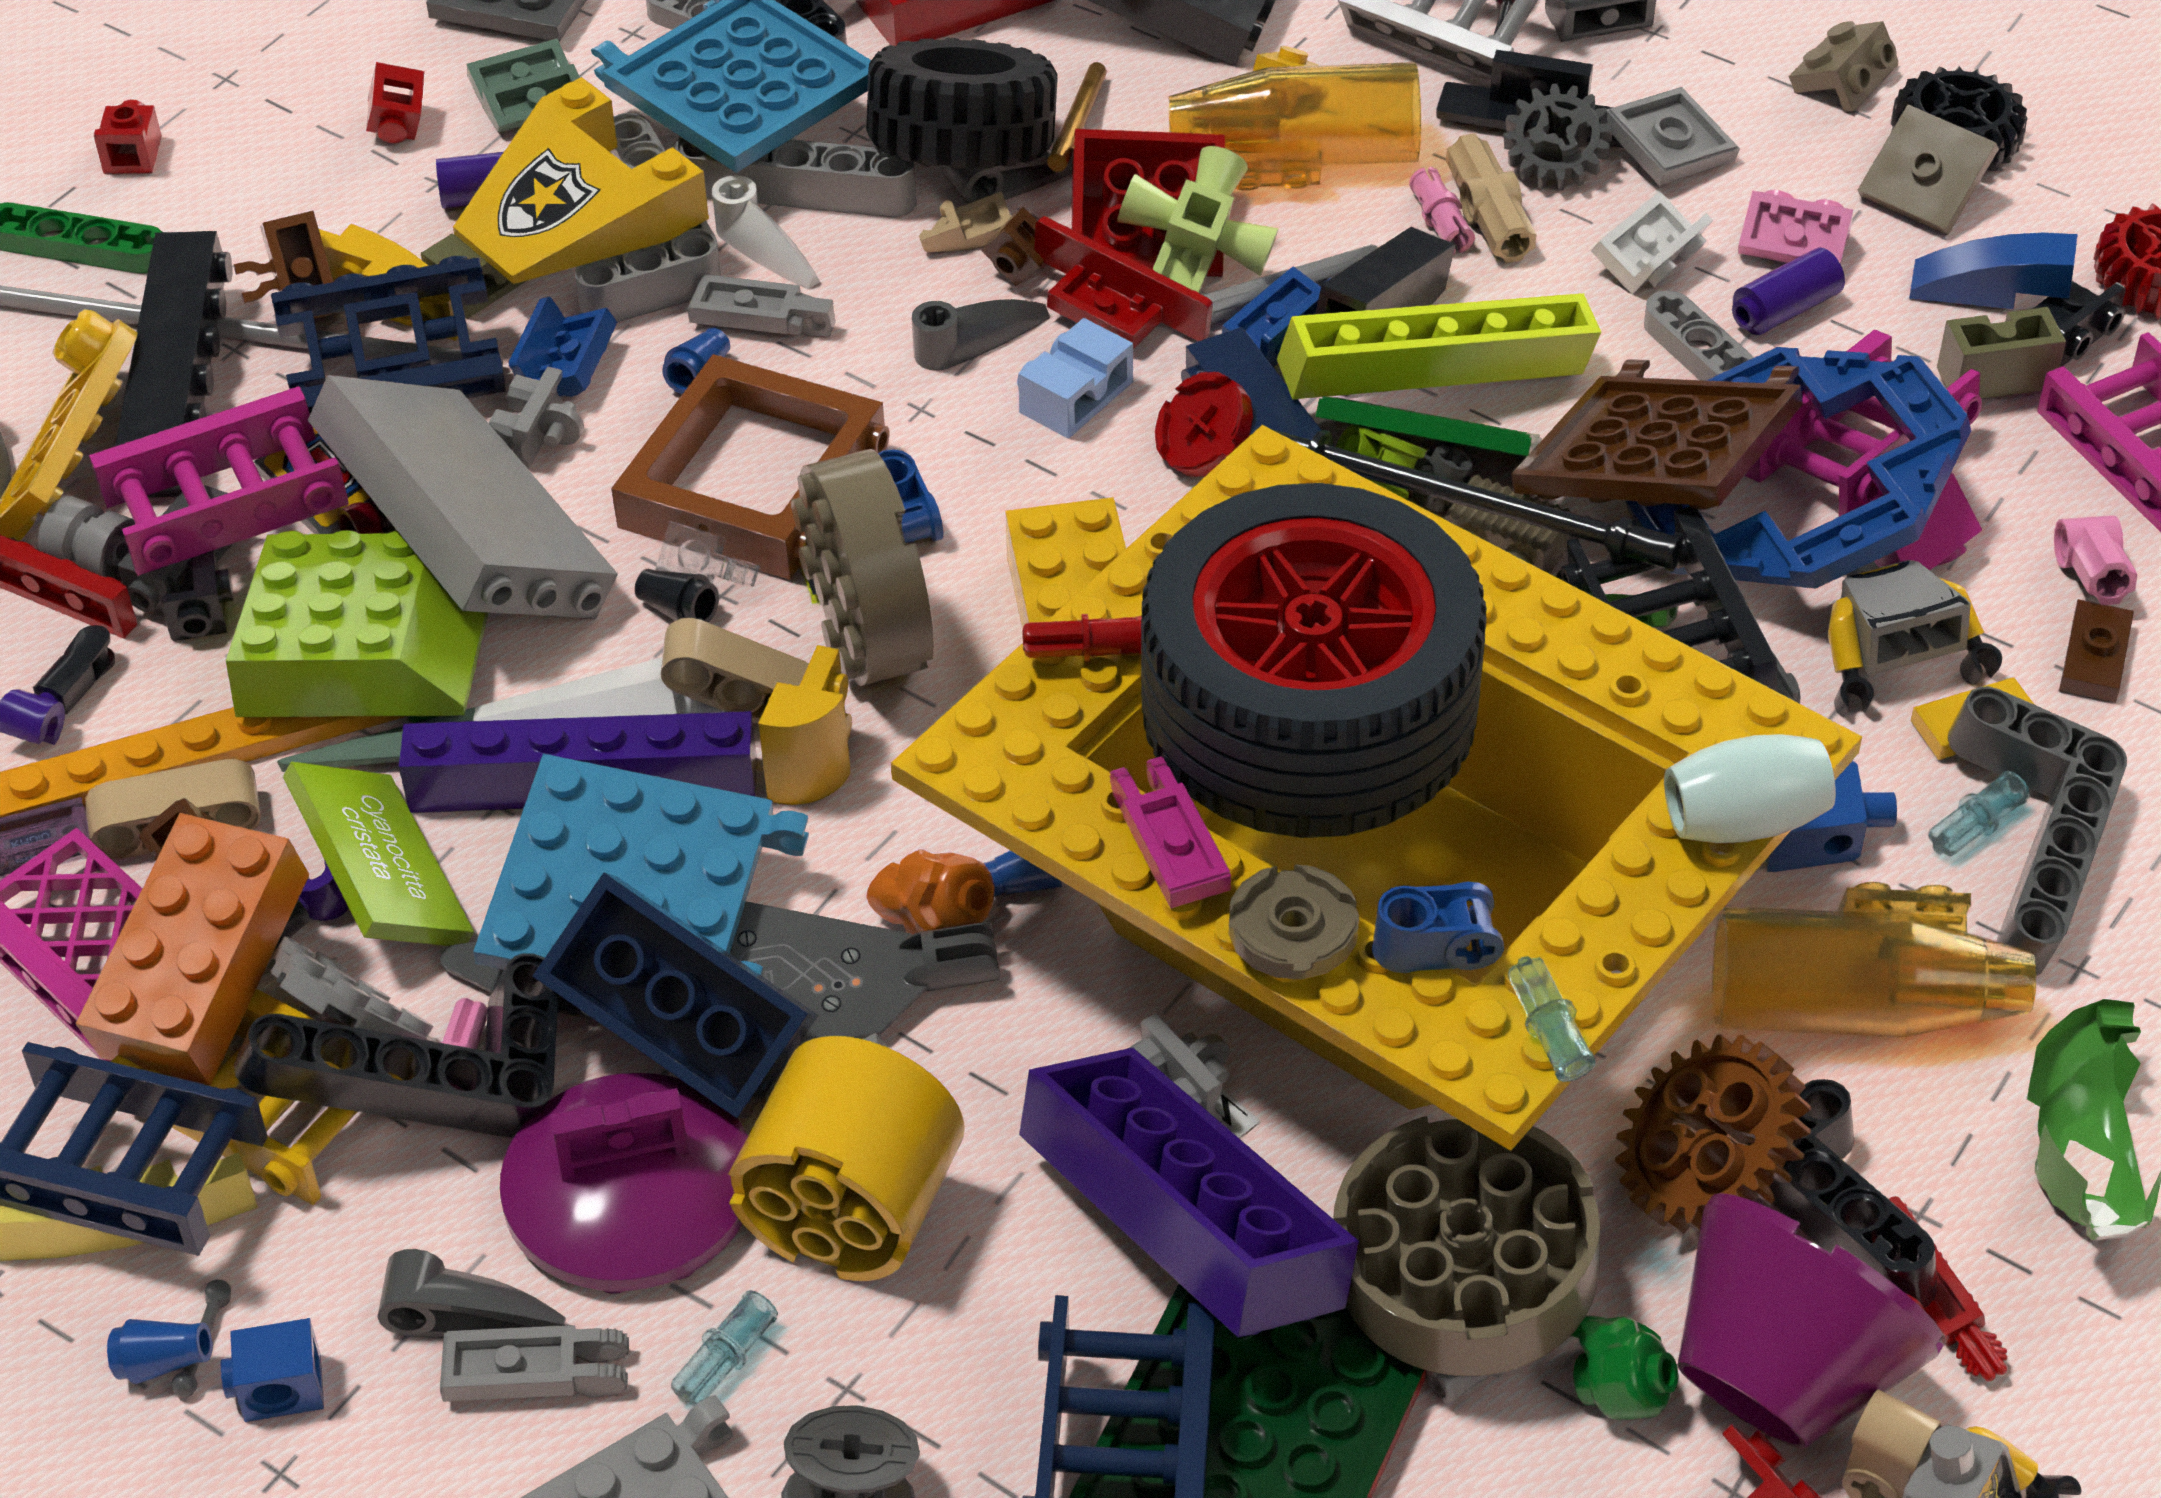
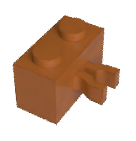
[233,210,340,320]

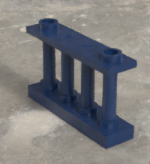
[0,1042,268,1256]
[1022,1295,1215,1498]

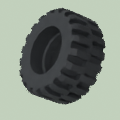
[866,38,1058,169]

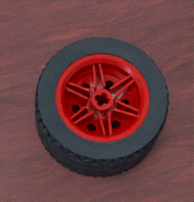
[1141,483,1487,838]

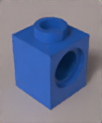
[220,1318,324,1422]

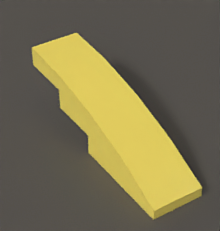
[0,1153,258,1261]

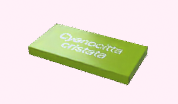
[283,761,474,946]

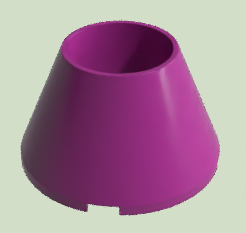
[1677,1193,1944,1448]

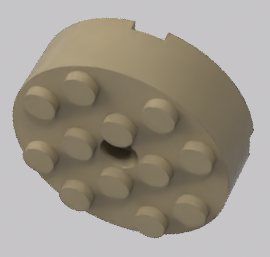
[791,449,934,686]
[1333,1116,1600,1376]

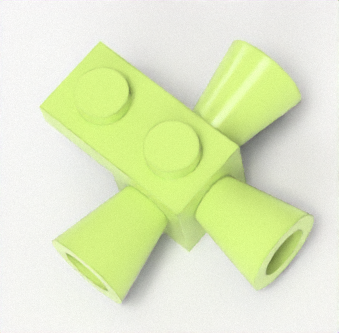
[1117,146,1279,293]

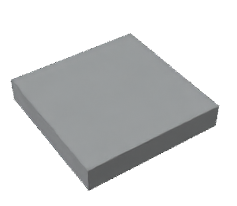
[1606,87,1740,186]

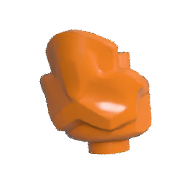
[866,849,995,934]

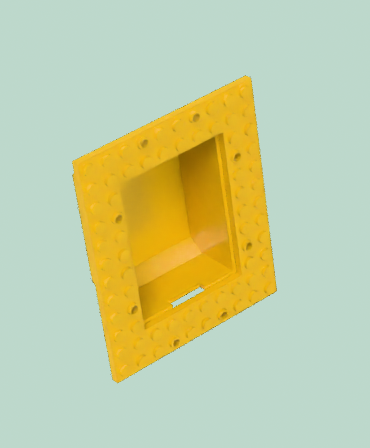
[891,425,1862,1151]

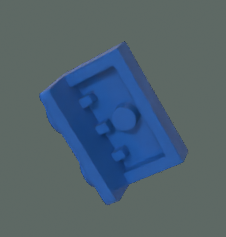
[1222,266,1332,367]
[509,296,618,397]

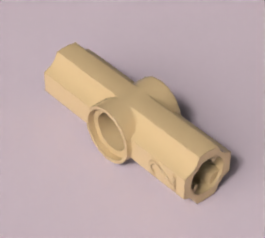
[1446,133,1537,263]

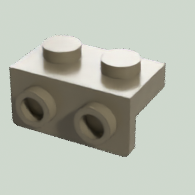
[1788,21,1899,112]

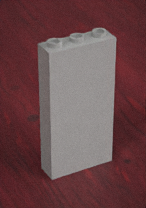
[308,375,618,619]

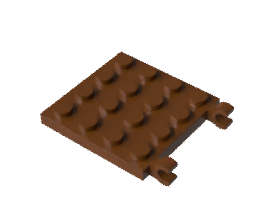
[1511,359,1803,510]

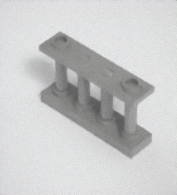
[1338,0,1563,80]

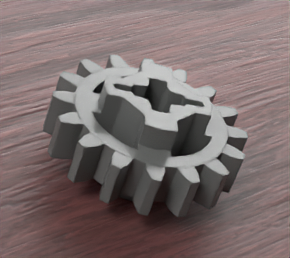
[1503,84,1612,191]

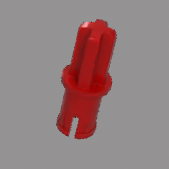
[1022,614,1142,662]

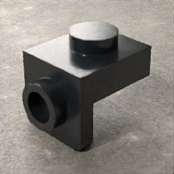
[161,550,234,641]

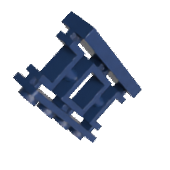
[271,256,506,414]

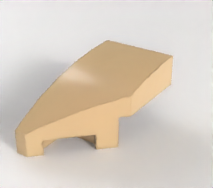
[919,191,1011,252]

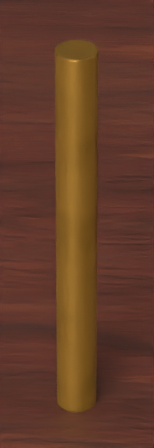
[1047,62,1107,172]

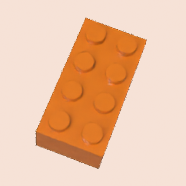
[76,813,310,1086]

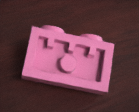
[1738,190,1853,264]

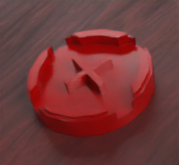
[1154,372,1253,477]

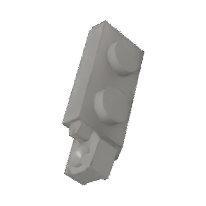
[687,274,836,336]

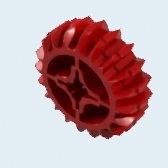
[2093,203,2161,320]

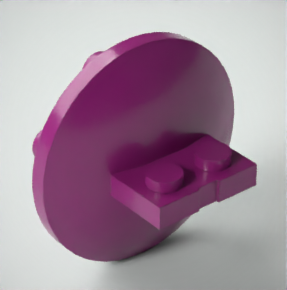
[499,1073,748,1294]

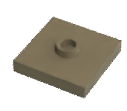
[1857,104,1999,235]

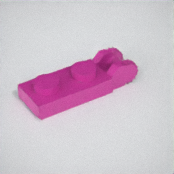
[1109,756,1231,908]

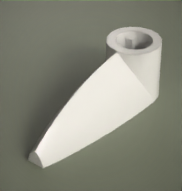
[712,175,821,289]

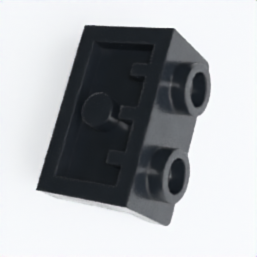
[2032,281,2126,367]

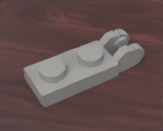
[440,1325,629,1402]

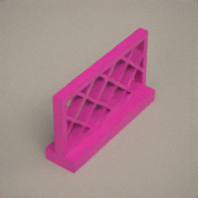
[0,828,142,1062]

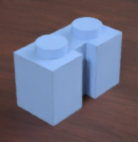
[1017,318,1133,439]

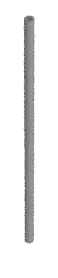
[0,285,503,367]

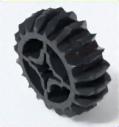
[1890,65,2028,171]

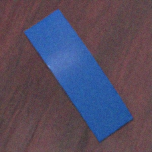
[1909,232,2078,309]

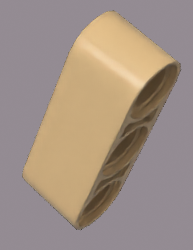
[660,618,809,724]
[85,759,261,860]

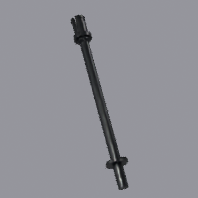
[1272,429,1683,572]

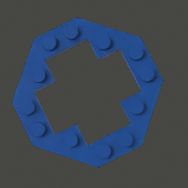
[1625,347,1972,589]

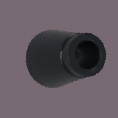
[634,568,719,622]

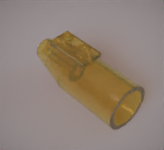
[1168,62,1421,191]
[1712,882,2037,1038]

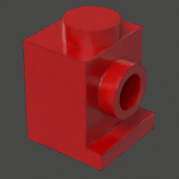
[366,62,425,143]
[93,99,162,174]

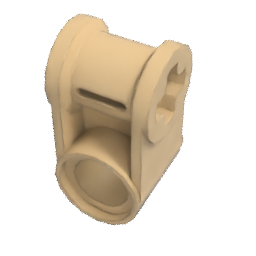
[1842,1389,1942,1498]

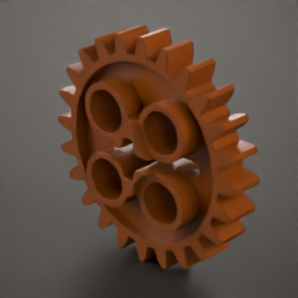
[1615,1034,1811,1235]

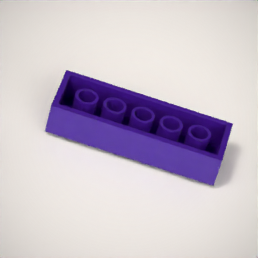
[1019,1047,1359,1338]

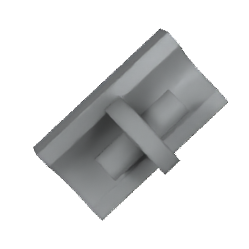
[489,366,584,470]
[1129,1013,1230,1123]

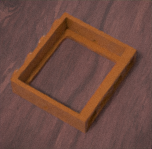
[611,354,890,580]

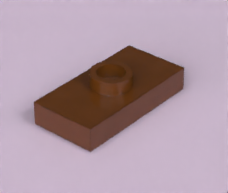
[2059,599,2134,703]

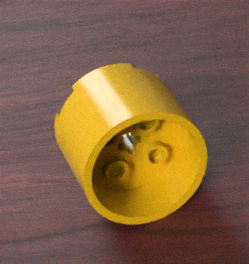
[728,1036,965,1281]

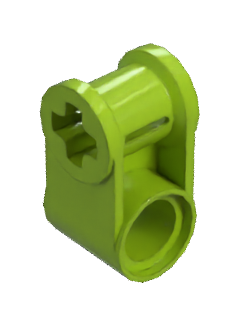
[1336,424,1427,500]

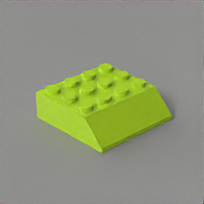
[226,530,489,717]

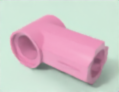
[2054,516,2138,605]

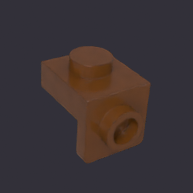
[981,207,1044,286]

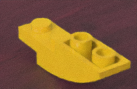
[319,224,458,341]

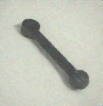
[171,1279,231,1398]

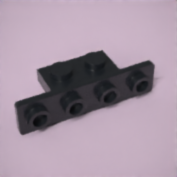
[1436,49,1624,148]

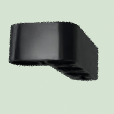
[1745,1079,1937,1308]

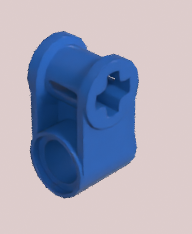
[878,449,944,544]
[1372,882,1504,973]

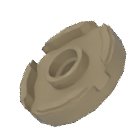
[1228,865,1359,979]

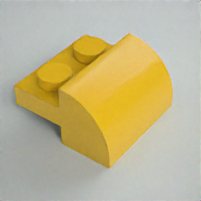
[758,645,852,805]

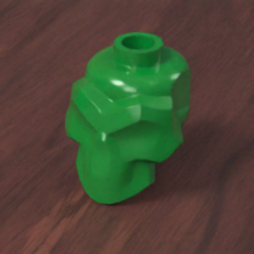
[1570,1315,1679,1421]

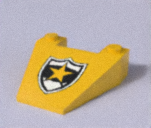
[453,77,709,284]

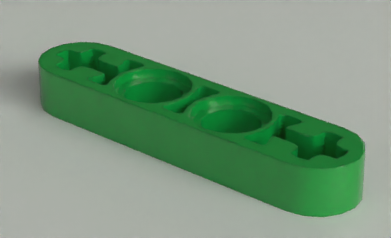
[0,202,163,274]

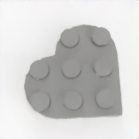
[267,936,437,1042]

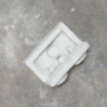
[1591,191,1714,295]

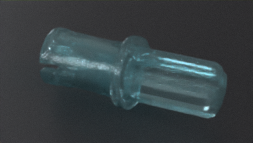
[1928,771,2030,856]
[1508,956,1596,1082]
[671,1290,778,1406]

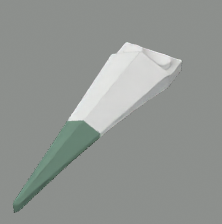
[277,657,725,772]

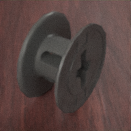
[781,1405,920,1498]

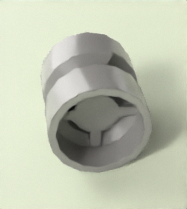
[37,496,135,583]

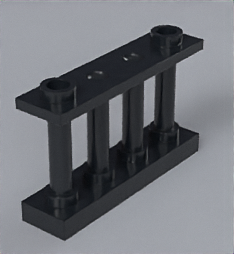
[1561,507,1777,694]

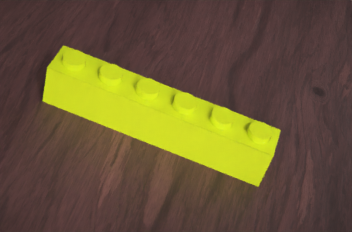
[1277,293,1602,400]

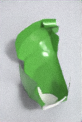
[2027,999,2161,1241]

